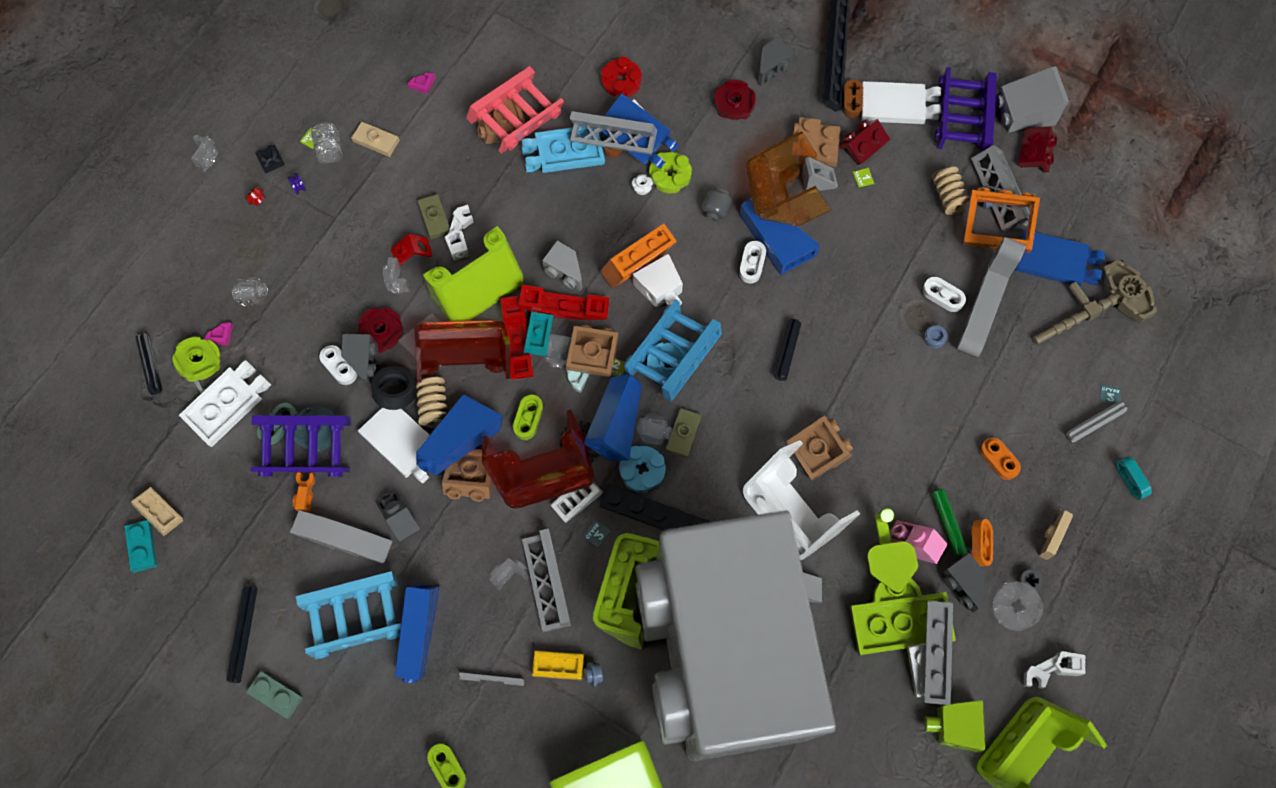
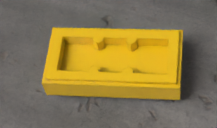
[532,651,584,680]

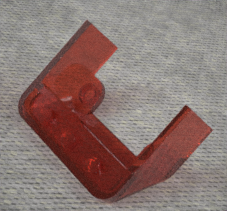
[414,321,510,383]
[481,409,594,508]

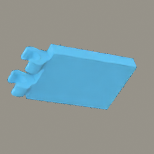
[521,127,605,173]

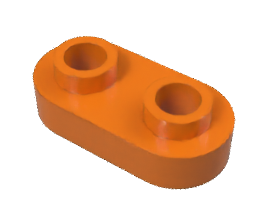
[980,438,1021,480]
[970,519,993,567]

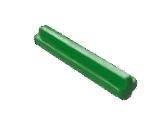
[932,489,967,557]

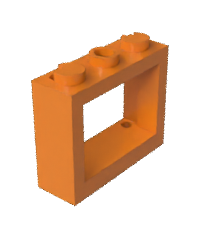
[963,188,1040,253]
[600,224,677,289]

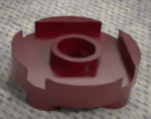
[714,80,756,120]
[358,307,404,353]

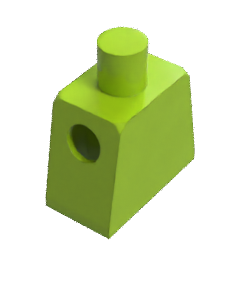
[924,701,985,752]

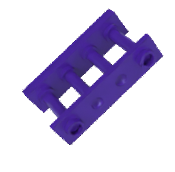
[935,67,997,153]
[250,415,351,477]

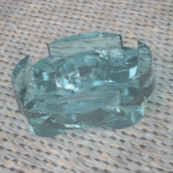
[294,406,335,453]

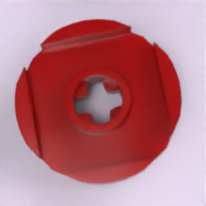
[601,56,642,97]

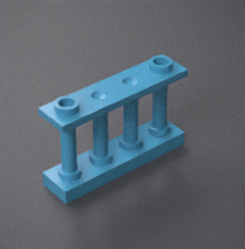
[624,299,722,402]

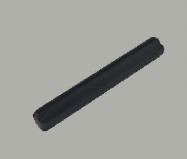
[226,586,258,683]

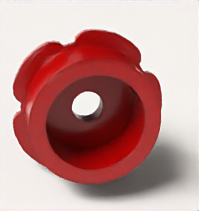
[245,186,265,206]

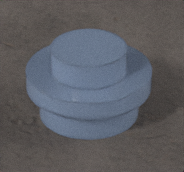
[583,662,603,687]

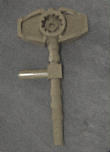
[1032,260,1157,345]

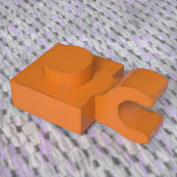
[293,472,316,513]

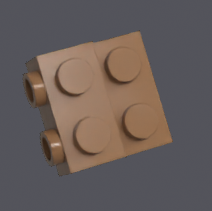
[476,99,526,144]
[791,117,840,167]
[566,325,619,377]
[786,415,854,480]
[442,449,497,502]

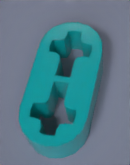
[1116,456,1152,500]

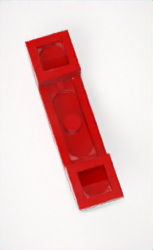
[519,285,610,320]
[500,296,534,380]

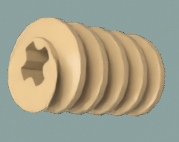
[931,167,970,215]
[416,377,447,428]

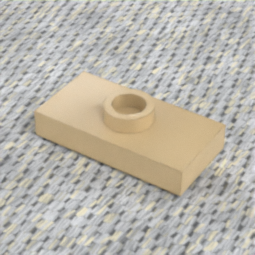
[352,122,400,157]
[131,487,183,536]
[1039,510,1073,560]

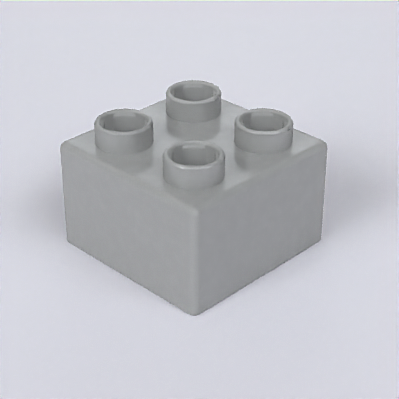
[635,510,835,761]

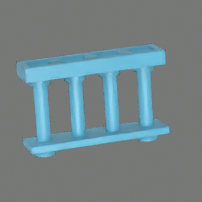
[296,571,402,659]

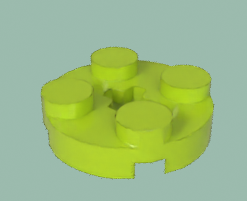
[649,152,692,193]
[172,337,221,382]

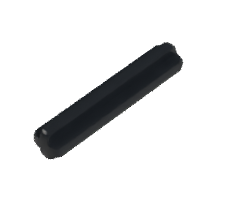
[774,319,801,381]
[135,333,162,395]

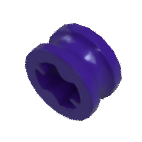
[288,173,306,195]

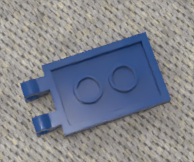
[601,94,679,169]
[1015,230,1106,286]

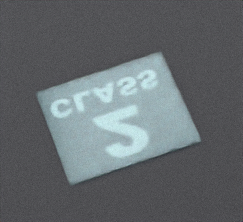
[1100,384,1122,404]
[583,520,610,547]

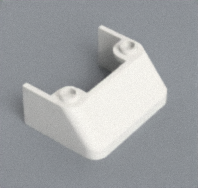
[743,440,860,560]

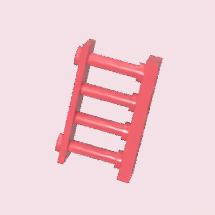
[466,66,564,154]

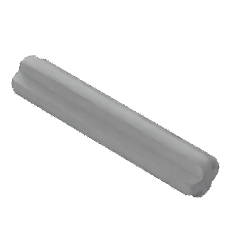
[1066,401,1127,443]

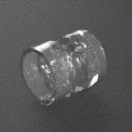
[310,123,343,164]

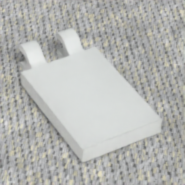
[862,81,941,124]
[179,360,271,447]
[358,408,430,484]

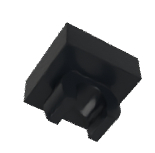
[255,145,285,174]

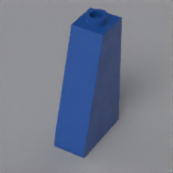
[739,195,820,275]
[584,374,642,462]
[416,394,503,476]
[395,583,440,683]

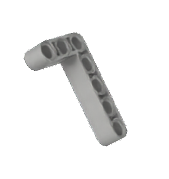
[957,237,1026,357]

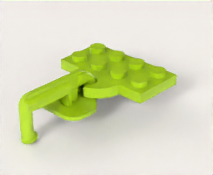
[849,508,956,655]

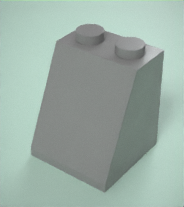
[995,66,1069,133]

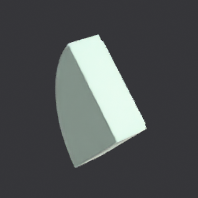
[567,370,590,393]

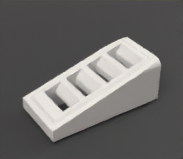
[551,474,603,523]

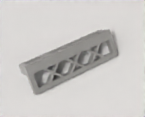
[570,111,657,155]
[971,145,1029,232]
[522,528,571,632]
[925,601,953,705]

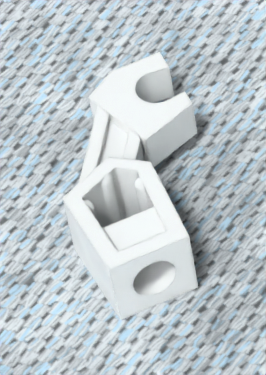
[445,205,473,261]
[1024,651,1085,688]

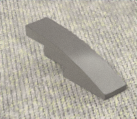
[290,510,392,564]

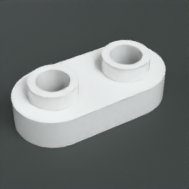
[739,241,766,283]
[923,277,966,312]
[320,345,358,385]

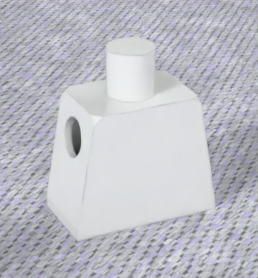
[633,254,683,307]

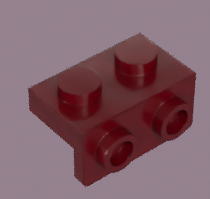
[839,119,891,165]
[1018,126,1057,173]

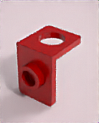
[391,234,433,267]

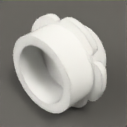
[632,174,653,195]

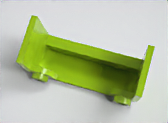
[977,697,1107,788]

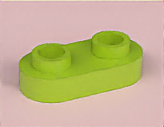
[513,395,543,440]
[427,744,466,788]

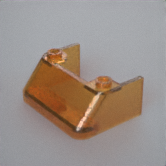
[746,131,831,226]

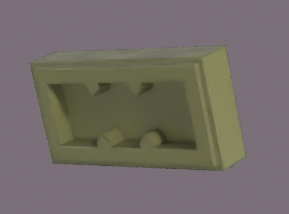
[417,194,450,239]
[666,408,702,459]

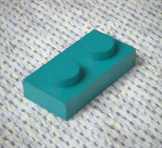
[524,312,553,356]
[124,520,158,573]

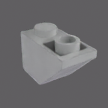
[542,241,582,291]

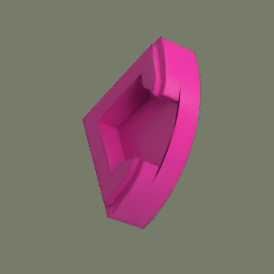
[408,73,436,94]
[204,322,233,346]

